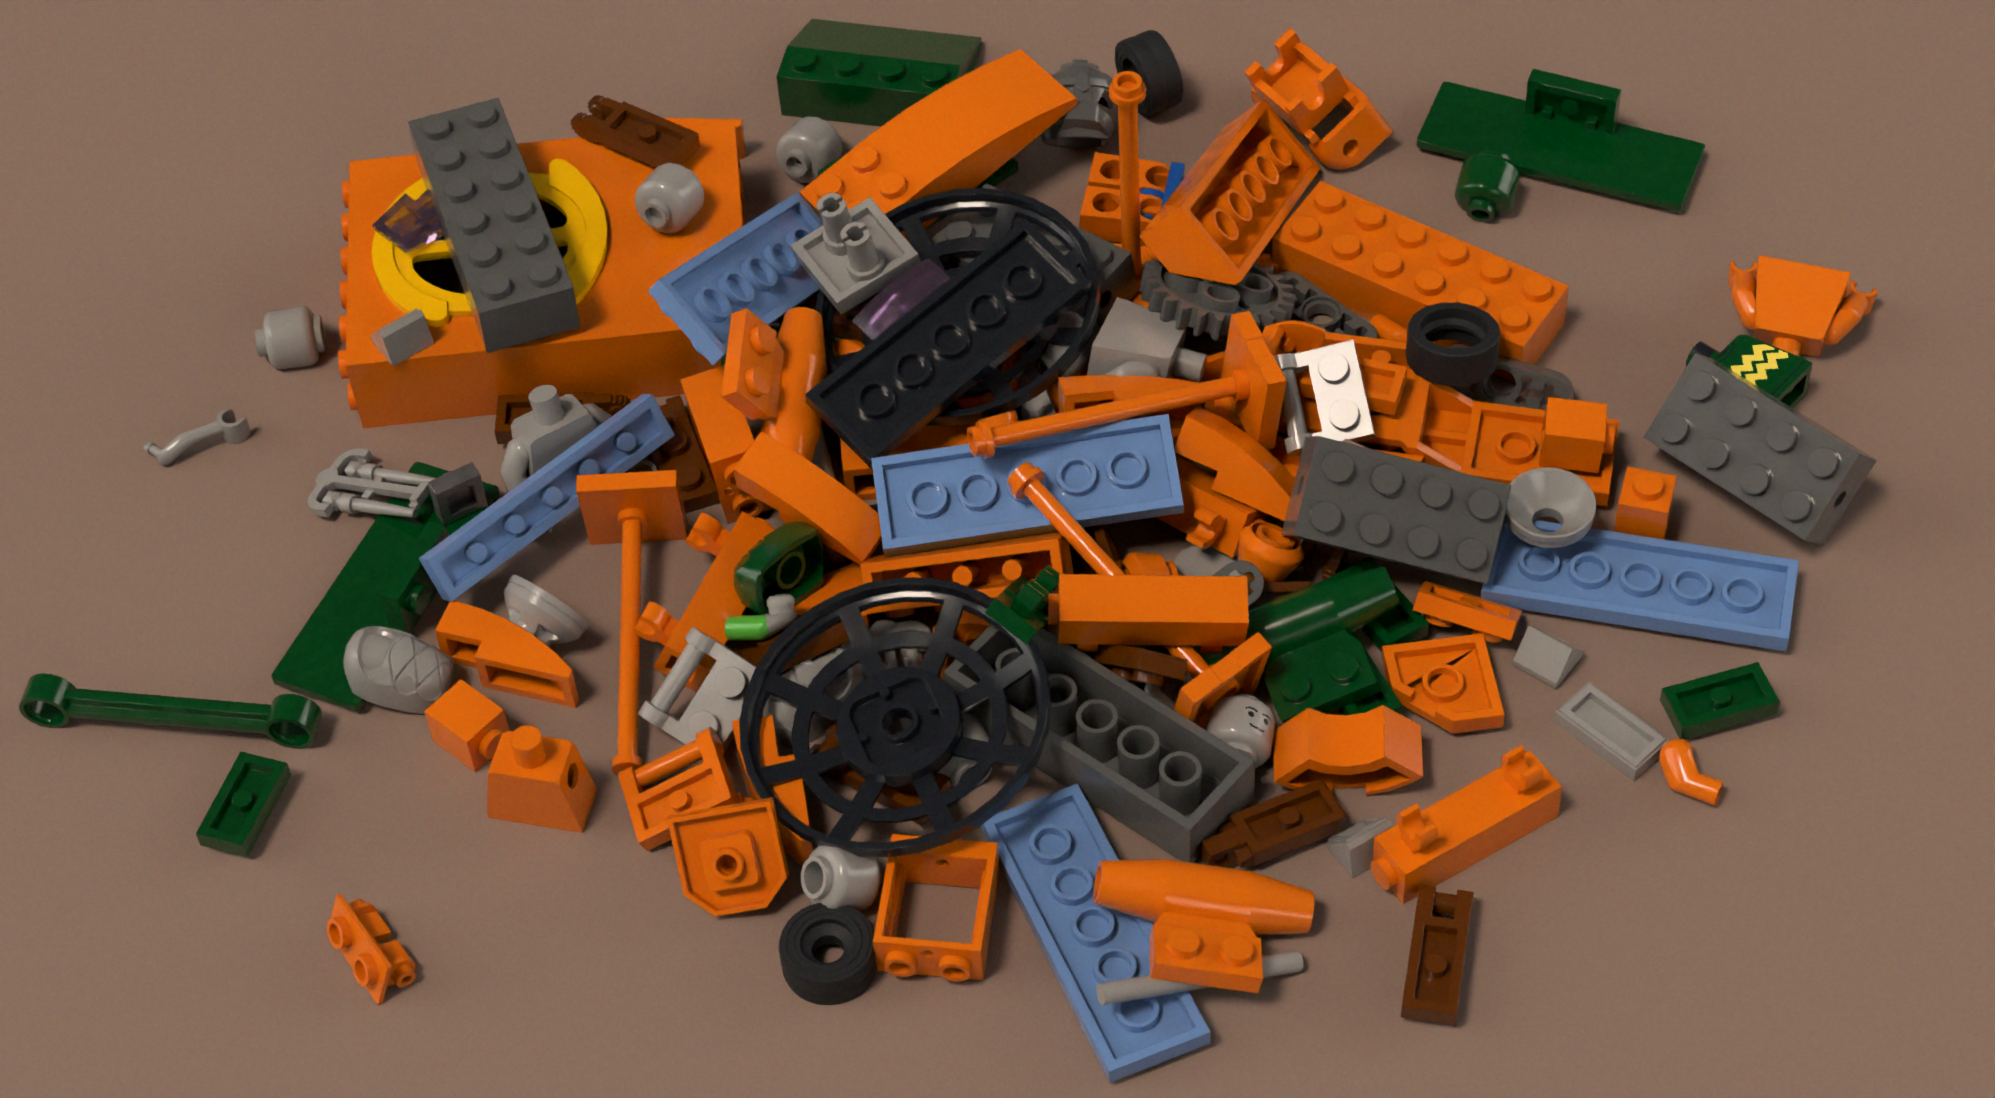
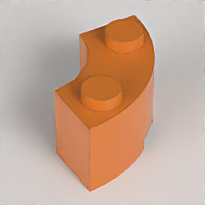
[1273,705,1423,795]

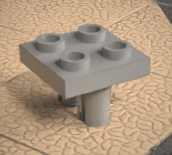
[790,193,922,315]

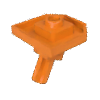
[667,792,789,917]

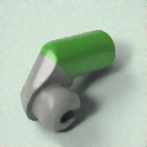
[724,594,798,641]

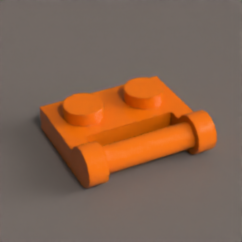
[618,727,739,851]

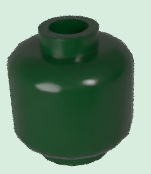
[1455,149,1520,222]

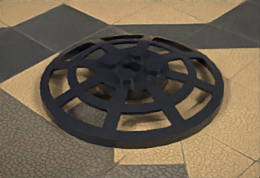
[815,188,1100,426]
[739,578,1052,857]

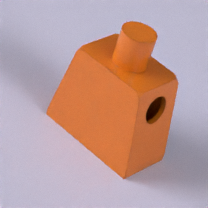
[487,725,597,833]

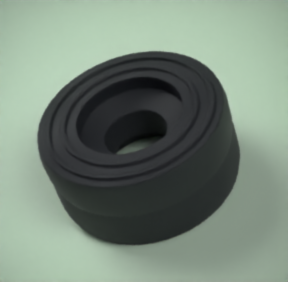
[1115,30,1183,117]
[779,903,877,1005]

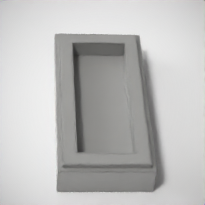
[1554,682,1670,781]

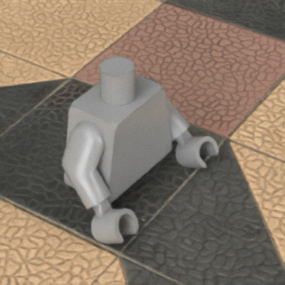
[1087,297,1207,382]
[501,385,657,534]

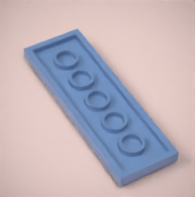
[648,192,823,366]
[871,414,1184,557]
[1481,517,1799,651]
[981,783,1211,1083]

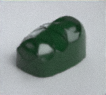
[733,521,825,615]

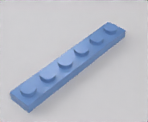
[419,393,675,602]

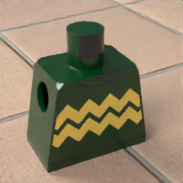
[1686,335,1813,408]

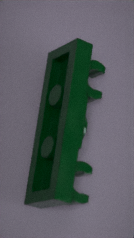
[984,565,1060,645]

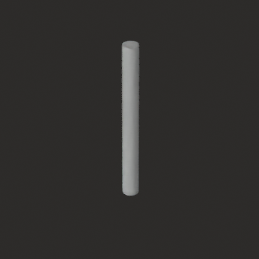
[1096,950,1304,1005]

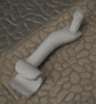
[143,409,250,466]

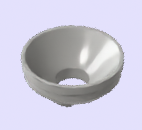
[1504,467,1596,548]
[504,575,590,648]

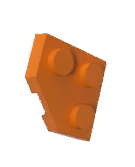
[1381,633,1505,734]

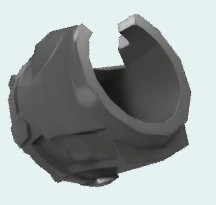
[1040,59,1115,148]

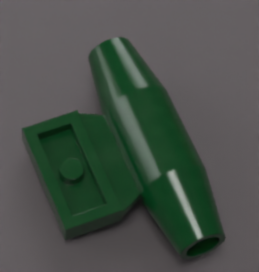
[1196,566,1400,724]

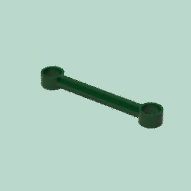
[19,673,322,749]

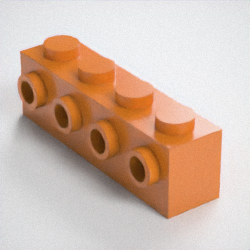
[860,532,1074,618]

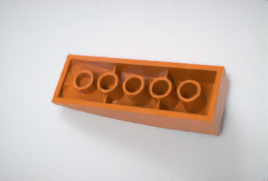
[799,49,1078,242]

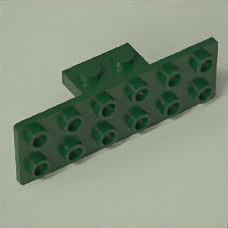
[1417,69,1705,211]
[271,462,500,711]

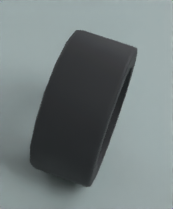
[1406,302,1501,386]

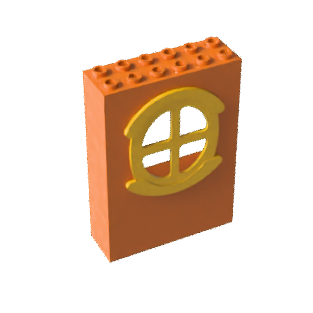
[338,121,747,428]

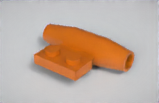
[721,307,827,462]
[1093,859,1314,993]

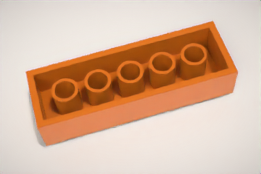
[1272,181,1569,384]

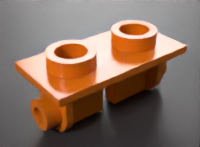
[327,893,416,1005]

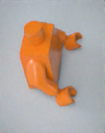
[1728,255,1878,357]

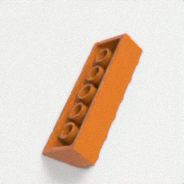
[1140,98,1321,285]

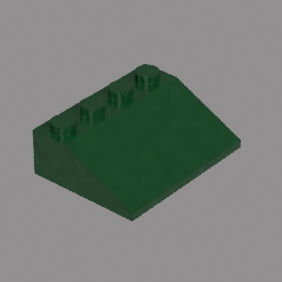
[776,19,982,127]

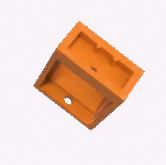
[680,365,774,524]
[873,834,1000,982]

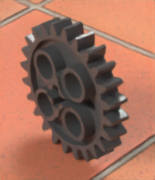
[1139,258,1296,341]

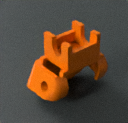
[1244,28,1394,170]

